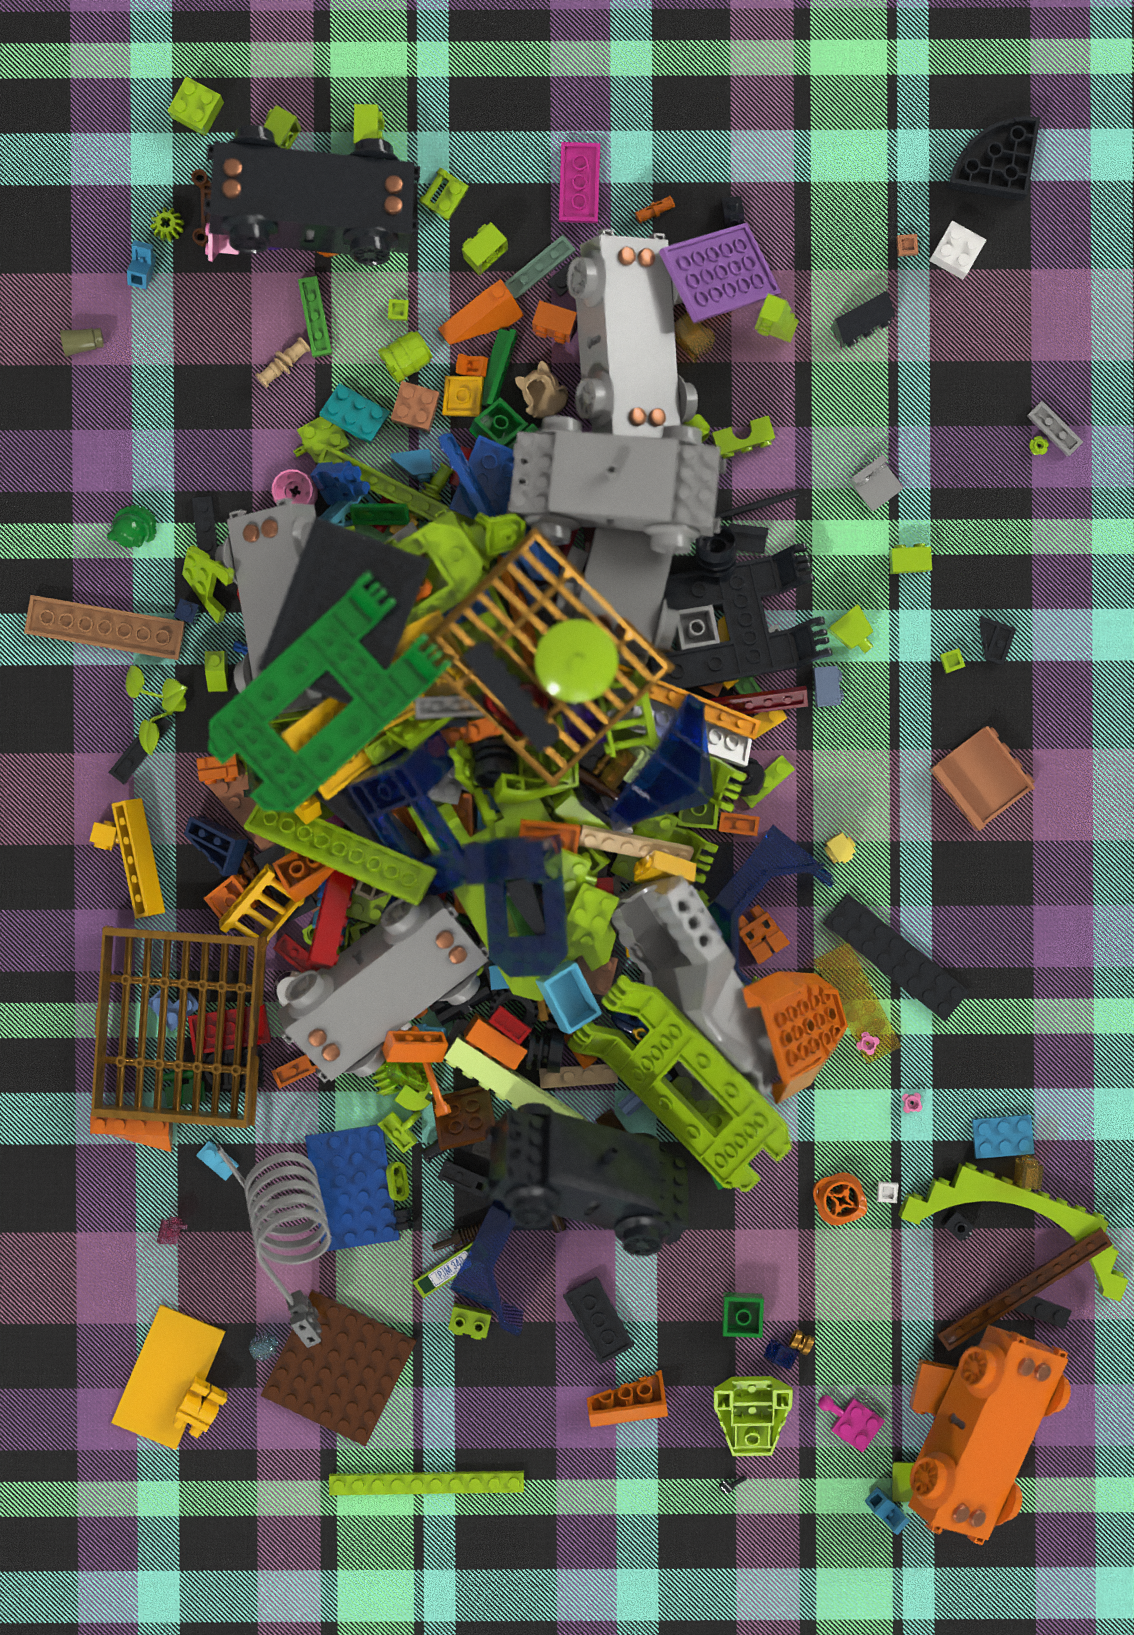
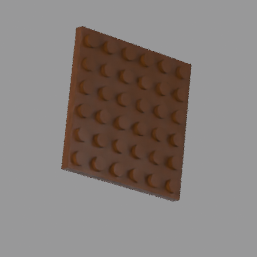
[260,1289,417,1447]

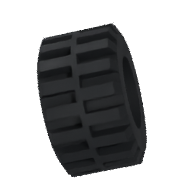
[489,988,539,1034]

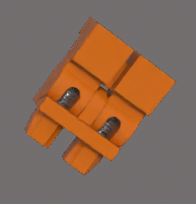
[734,904,790,964]

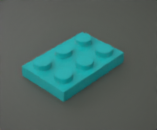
[319,383,390,445]

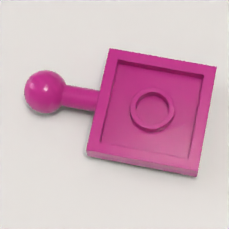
[818,1395,885,1453]

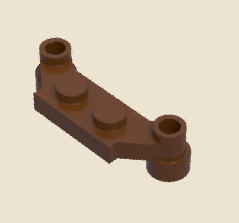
[191,169,211,247]

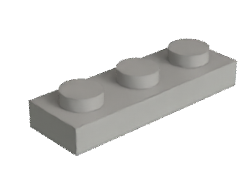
[1027,401,1083,457]

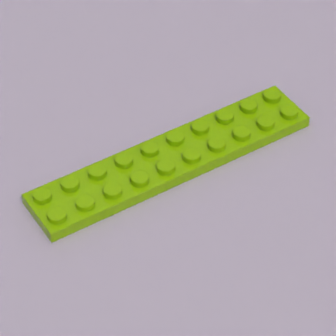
[244,804,437,906]

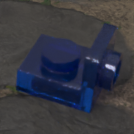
[764,1339,799,1370]

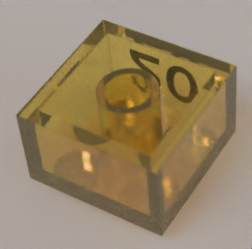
[674,312,715,363]

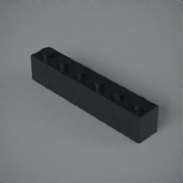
[462,639,560,753]

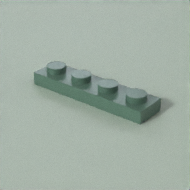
[504,235,576,301]

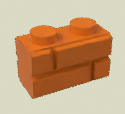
[196,753,241,785]

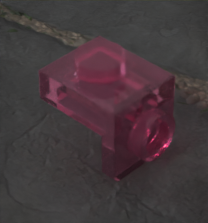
[156,1217,188,1245]

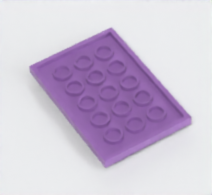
[658,223,781,323]

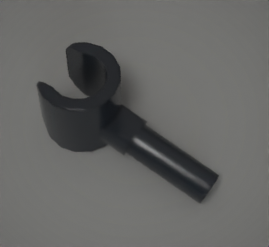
[719,1476,747,1494]

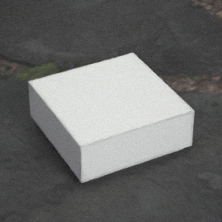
[877,1181,898,1203]

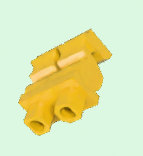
[173,1376,228,1438]

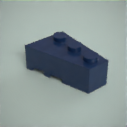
[184,815,249,876]

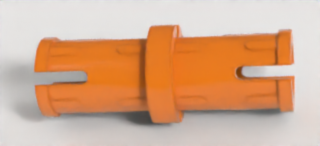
[635,195,675,224]

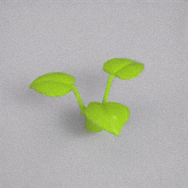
[126,665,187,755]

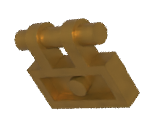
[592,740,638,790]

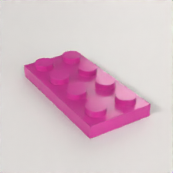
[559,142,600,223]

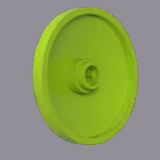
[535,619,618,702]

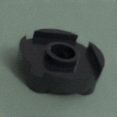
[729,757,766,797]

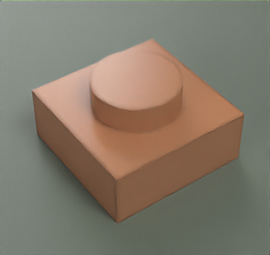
[896,234,918,257]

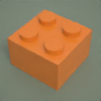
[532,300,577,344]

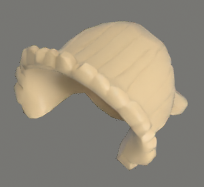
[515,361,569,419]

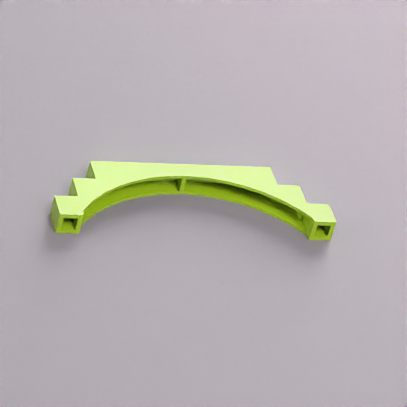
[898,1162,1129,1302]

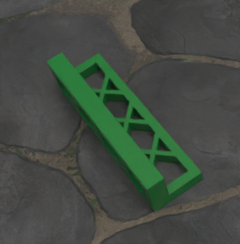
[482,328,518,408]

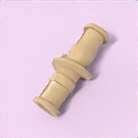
[255,337,311,388]

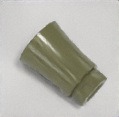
[60,328,104,357]

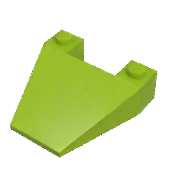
[495,725,579,805]

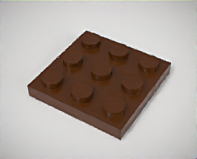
[431,1086,496,1151]

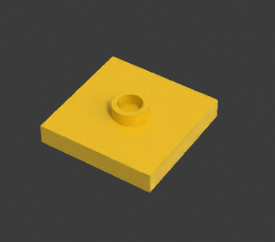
[442,376,484,417]

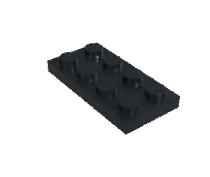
[563,1276,634,1365]

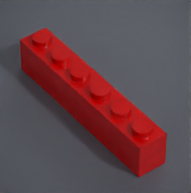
[306,870,357,970]

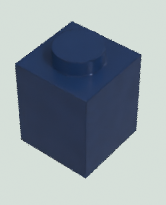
[174,598,203,625]

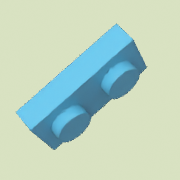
[196,1140,239,1181]

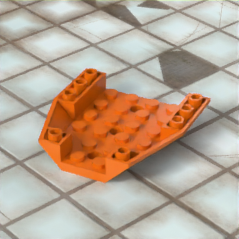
[742,971,848,1104]

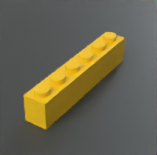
[112,798,165,919]

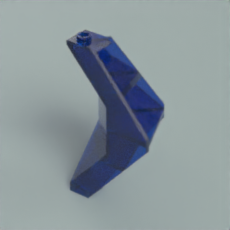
[606,693,714,827]

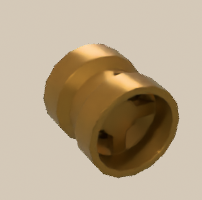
[788,1329,815,1355]

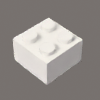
[929,221,986,280]

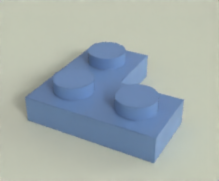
[148,990,199,1032]

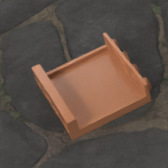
[929,726,1035,831]

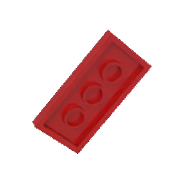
[188,1003,272,1055]

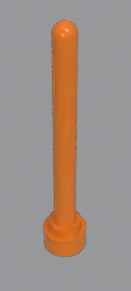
[411,1026,452,1117]

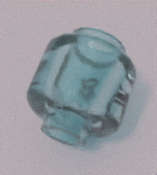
[248,1332,279,1362]

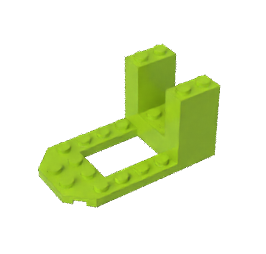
[395,522,483,626]

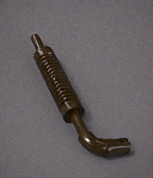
[432,1210,567,1252]

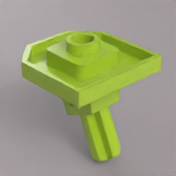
[475,513,526,556]

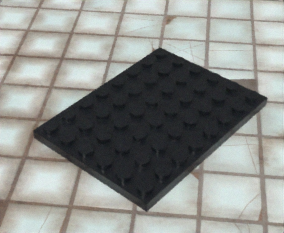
[258,516,431,705]

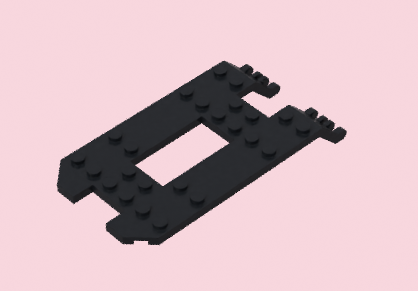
[620,543,833,690]

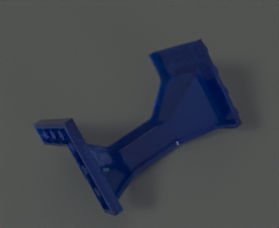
[706,825,835,986]
[449,1199,524,1337]

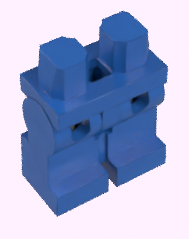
[310,461,370,505]

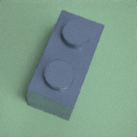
[812,666,844,708]

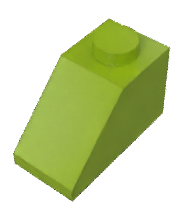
[205,651,228,692]

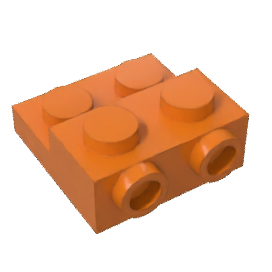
[204,873,261,921]

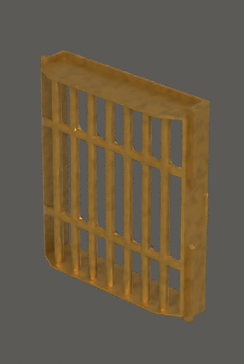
[419,527,675,788]
[91,926,267,1128]

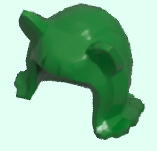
[107,505,157,548]

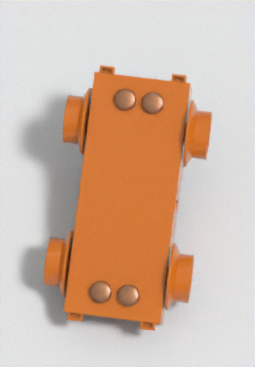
[908,1325,1071,1545]

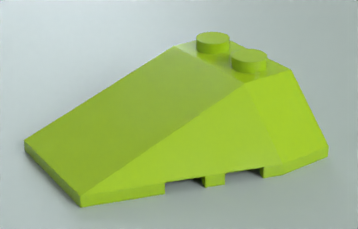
[714,1376,793,1456]

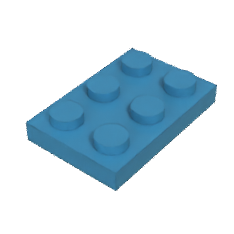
[971,1114,1034,1159]

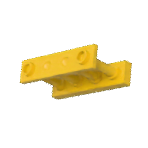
[219,863,306,949]

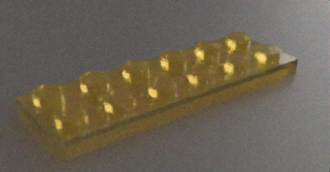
[813,942,902,1064]

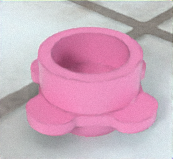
[856,1032,879,1055]
[902,1092,922,1113]

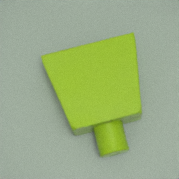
[827,604,874,653]

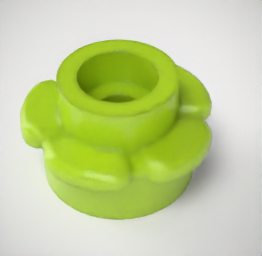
[1029,436,1049,455]

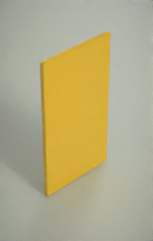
[111,1304,226,1450]

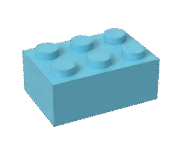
[535,960,602,1034]

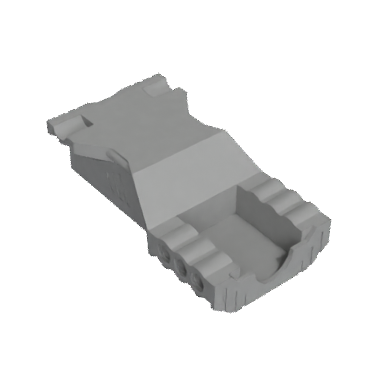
[609,875,779,1101]

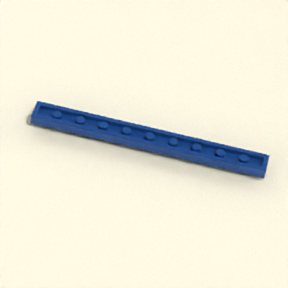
[438,433,546,612]

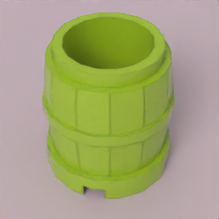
[377,331,433,384]

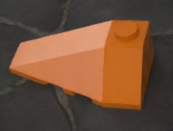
[438,279,524,345]

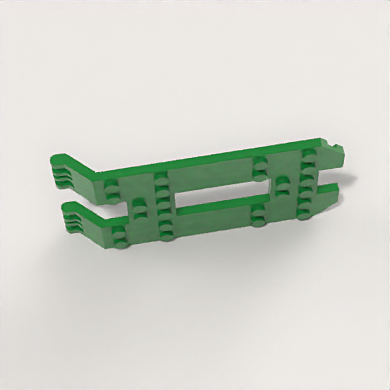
[208,571,453,812]

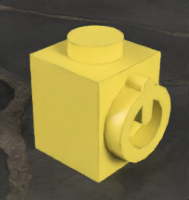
[823,832,856,864]

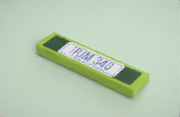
[413,1239,489,1299]

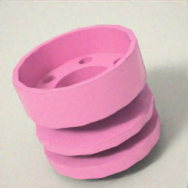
[272,469,318,505]

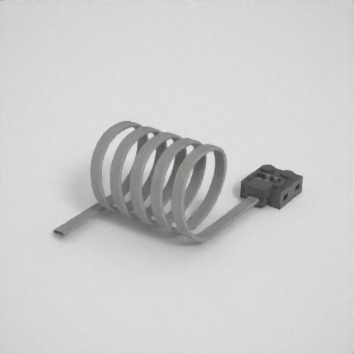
[216,1144,331,1348]

